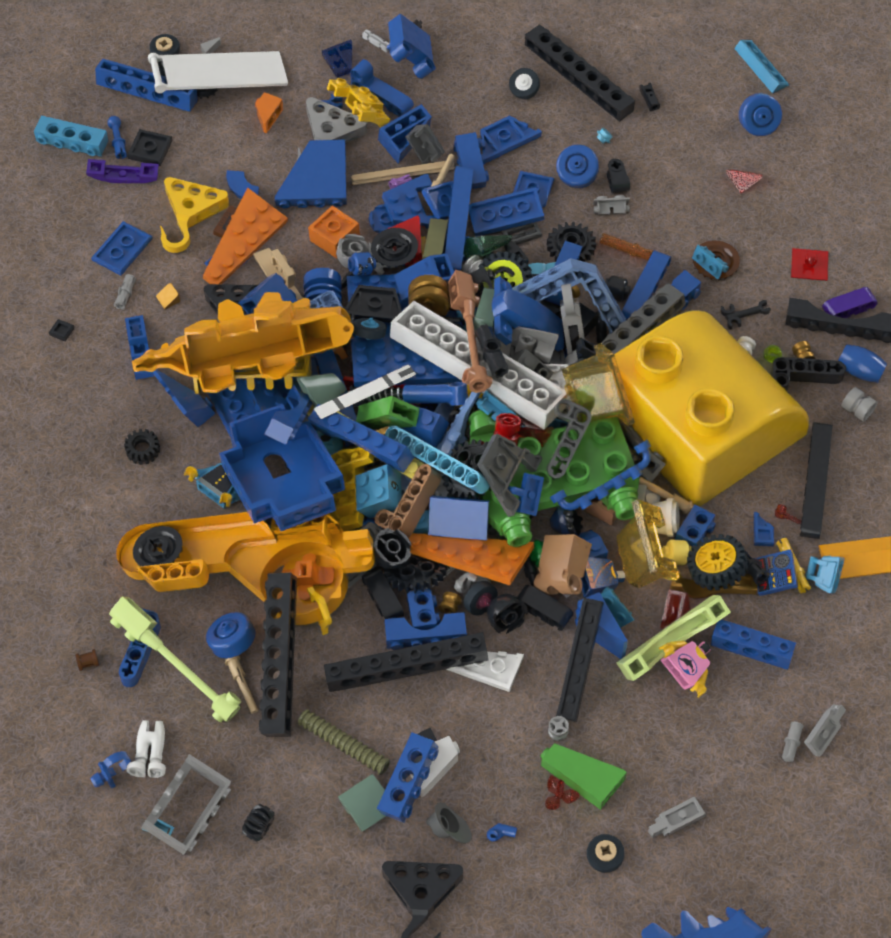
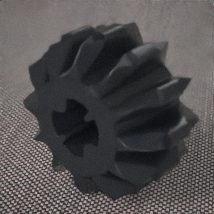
[242,804,275,842]

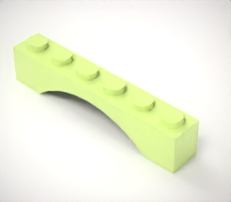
[616,595,731,681]

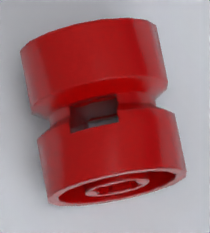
[494,413,521,446]

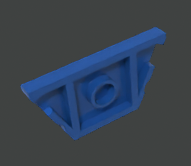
[480,115,542,163]

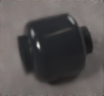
[605,275,631,301]

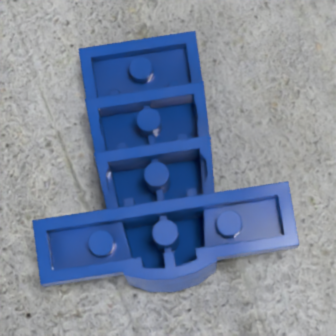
[492,276,564,352]

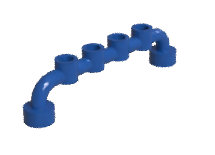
[550,439,651,510]

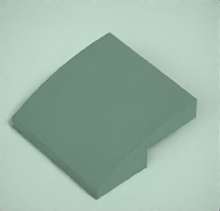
[338,774,385,832]

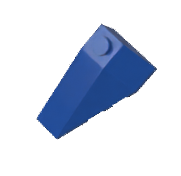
[153,369,215,427]
[401,407,450,448]

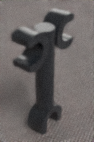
[720,300,771,330]

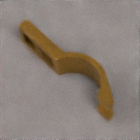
[668,570,758,598]

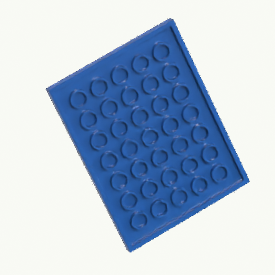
[347,274,462,387]

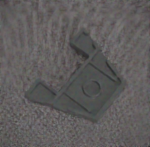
[477,434,542,517]

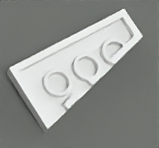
[446,651,524,692]

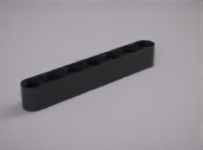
[800,422,833,539]

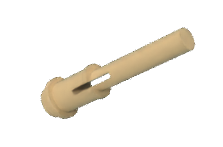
[424,154,456,201]
[639,476,694,515]
[225,656,259,714]

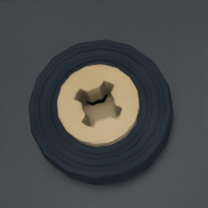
[150,34,180,55]
[587,834,625,873]

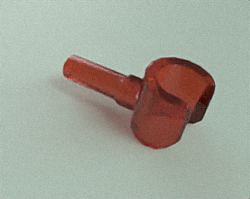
[775,504,801,524]

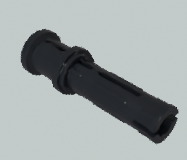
[731,536,770,585]

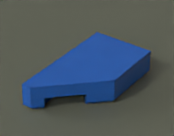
[753,512,774,547]

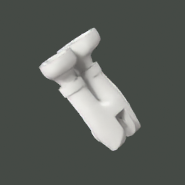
[127,720,166,778]

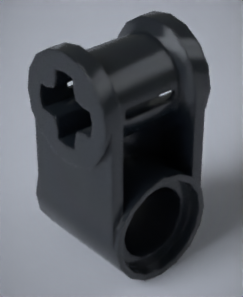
[607,159,630,193]

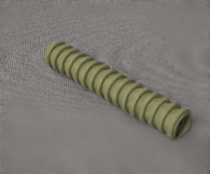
[298,709,390,775]

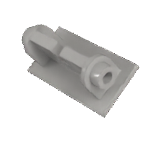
[593,195,630,215]

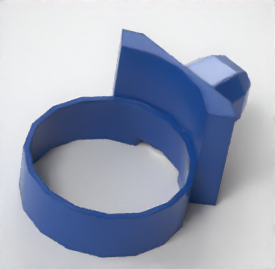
[90,751,131,788]

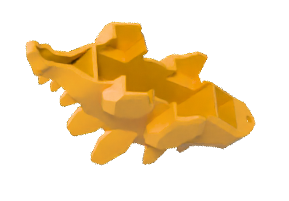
[132,292,354,393]

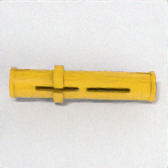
[776,538,811,593]

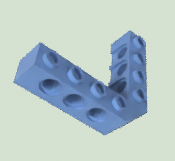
[512,258,626,334]

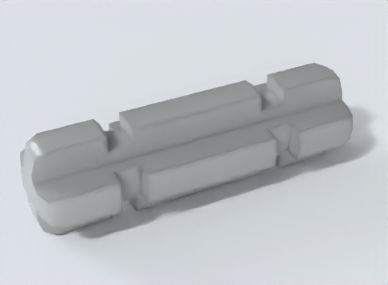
[362,29,389,52]

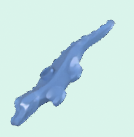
[431,392,480,471]

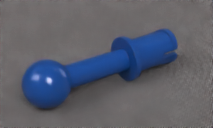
[107,116,127,159]

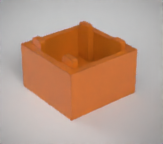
[308,206,360,259]

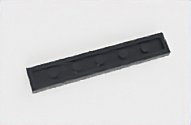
[556,597,604,722]

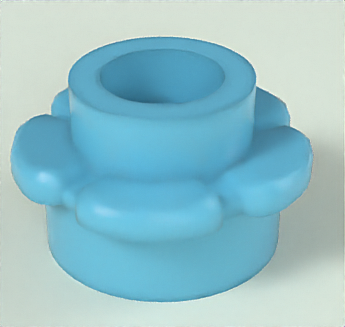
[597,128,612,144]

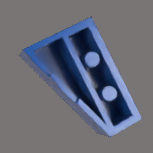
[378,104,432,164]
[453,132,489,189]

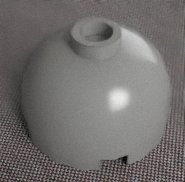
[336,234,372,268]

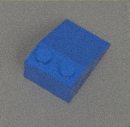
[575,592,628,659]

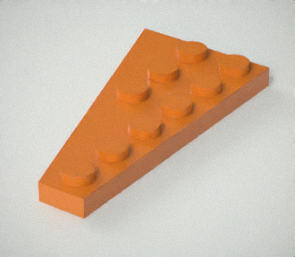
[203,188,288,284]
[408,533,534,585]

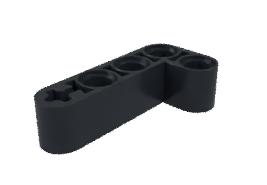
[771,357,846,391]

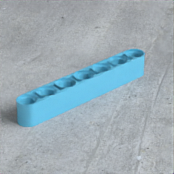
[385,425,490,494]

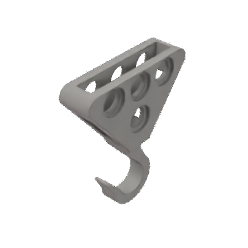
[297,97,367,160]
[560,283,585,355]

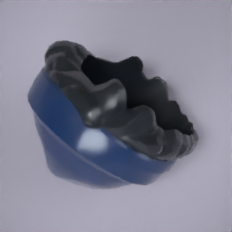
[550,506,583,536]

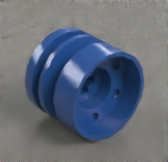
[303,268,342,304]

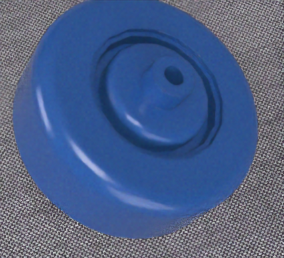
[739,93,782,136]
[556,144,599,188]
[206,612,256,659]

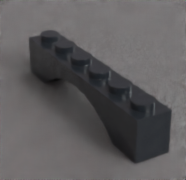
[785,298,891,343]

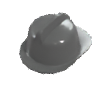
[426,802,472,844]

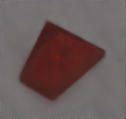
[726,169,763,193]
[518,416,552,447]
[660,589,691,629]

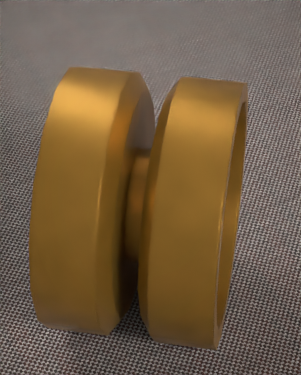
[408,275,449,317]

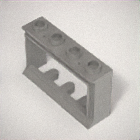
[140,754,231,855]

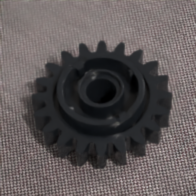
[547,222,596,262]

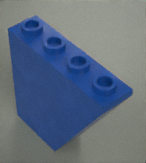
[275,140,347,209]

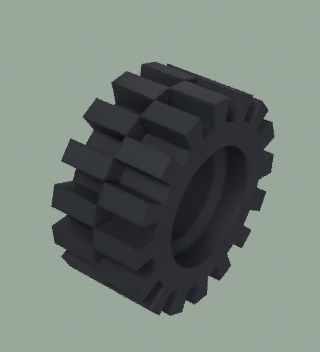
[124,429,160,465]

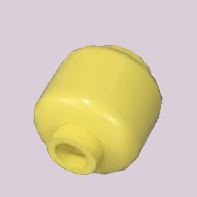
[662,539,692,565]

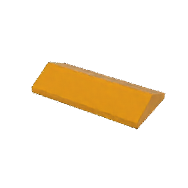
[818,536,891,579]

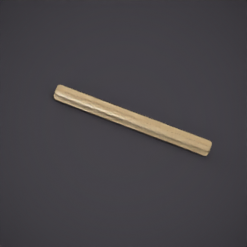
[351,161,455,185]

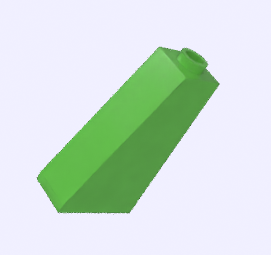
[356,396,420,429]
[541,743,627,810]

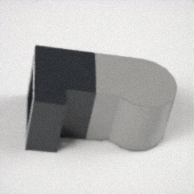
[565,337,598,376]

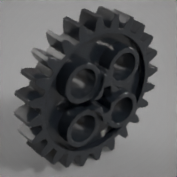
[442,439,492,499]
[383,554,448,594]

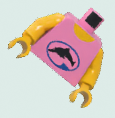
[659,640,711,698]

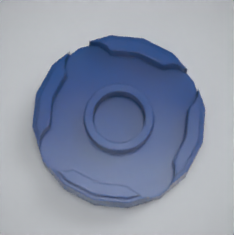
[369,204,395,233]

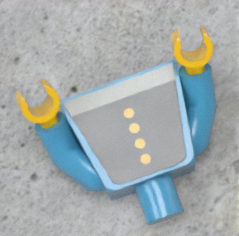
[184,463,240,509]

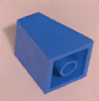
[239,273,298,314]

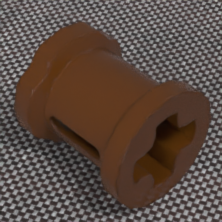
[75,649,99,671]

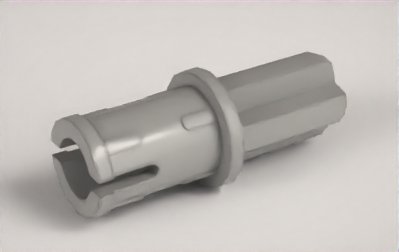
[782,721,804,762]

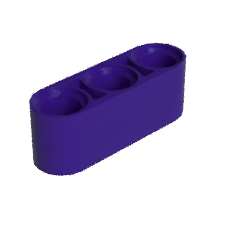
[822,287,878,318]

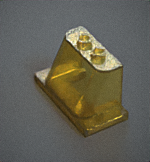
[561,343,635,426]
[616,499,679,588]

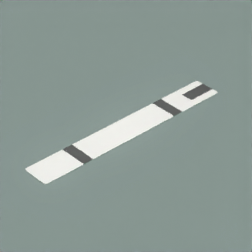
[314,365,416,419]

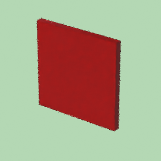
[791,248,828,281]

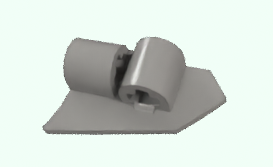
[511,327,559,364]

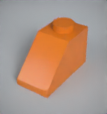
[255,92,283,133]

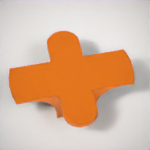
[282,553,334,601]

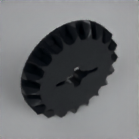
[371,228,418,268]
[133,526,183,567]

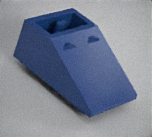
[394,253,454,302]

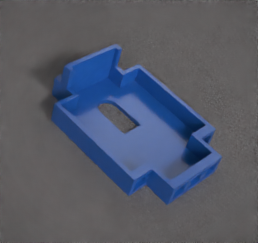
[219,404,345,531]

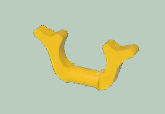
[307,587,332,635]

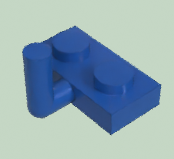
[508,473,544,516]

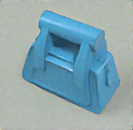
[805,555,845,594]

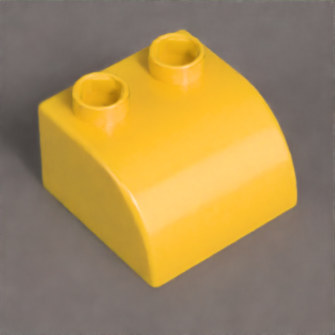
[604,310,809,507]

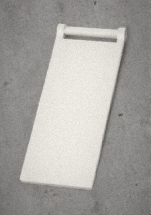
[148,51,288,93]

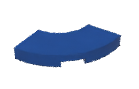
[226,170,259,199]

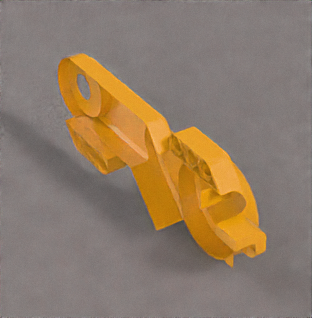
[116,512,375,625]

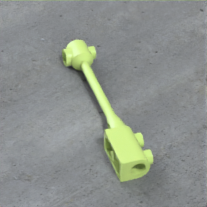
[109,596,241,722]

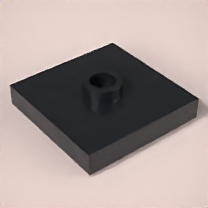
[127,129,173,167]

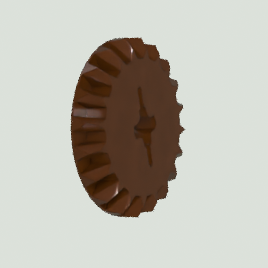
[693,240,740,281]

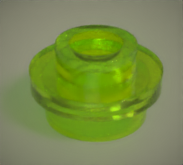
[763,345,782,363]

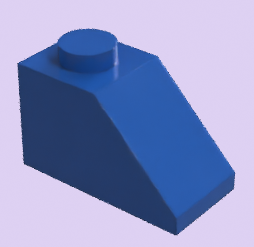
[578,530,608,559]

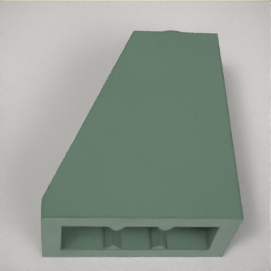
[474,287,494,336]

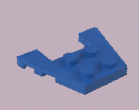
[382,174,446,229]

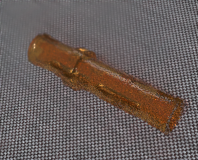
[600,233,653,261]

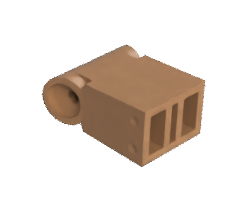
[534,534,592,595]

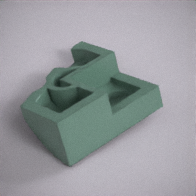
[296,373,347,407]

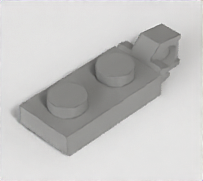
[804,704,846,757]
[648,797,706,838]

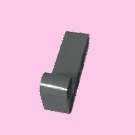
[546,399,591,480]

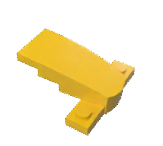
[329,447,374,532]

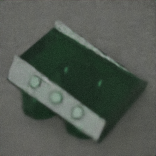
[463,235,512,259]

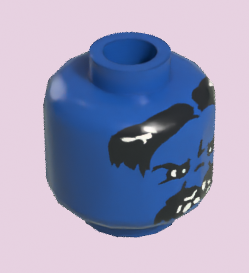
[348,252,376,276]

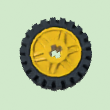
[687,534,748,591]

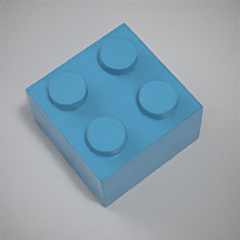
[355,464,402,519]

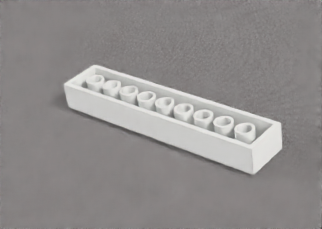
[390,301,568,430]

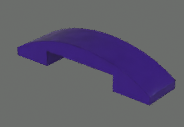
[86,159,159,183]

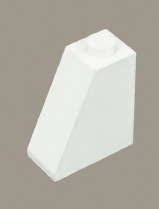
[411,736,460,797]

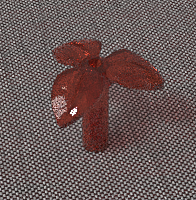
[545,775,580,810]

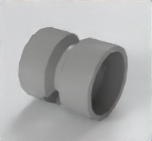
[841,387,878,422]

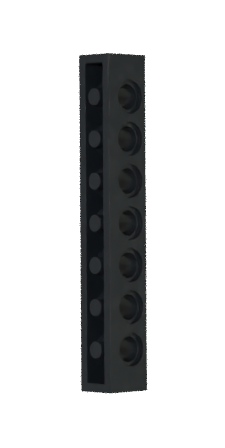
[525,24,635,122]
[259,572,297,737]
[324,632,489,692]

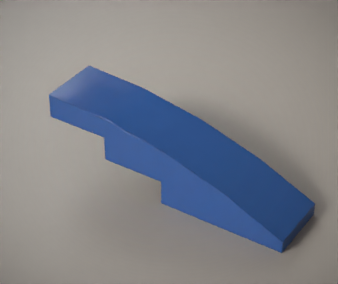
[125,315,154,380]

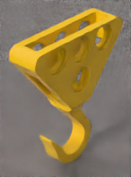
[160,177,229,253]

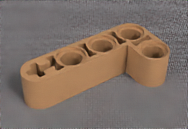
[375,464,442,538]

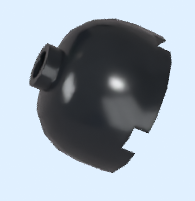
[373,528,411,569]
[487,593,528,634]

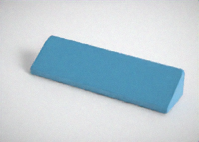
[734,40,789,93]

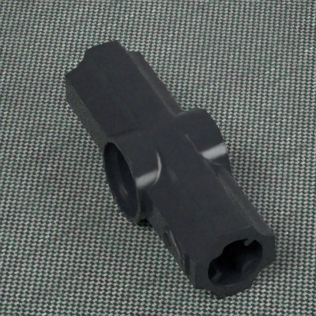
[475,324,509,378]

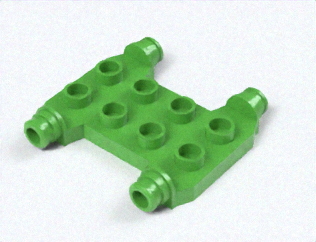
[468,384,641,547]

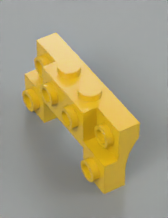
[327,78,390,128]

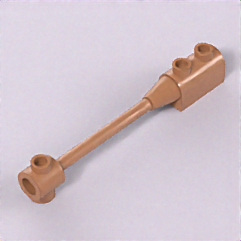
[448,270,493,393]

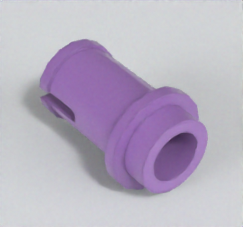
[389,174,412,189]

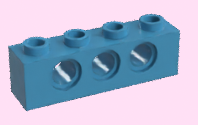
[34,116,109,156]

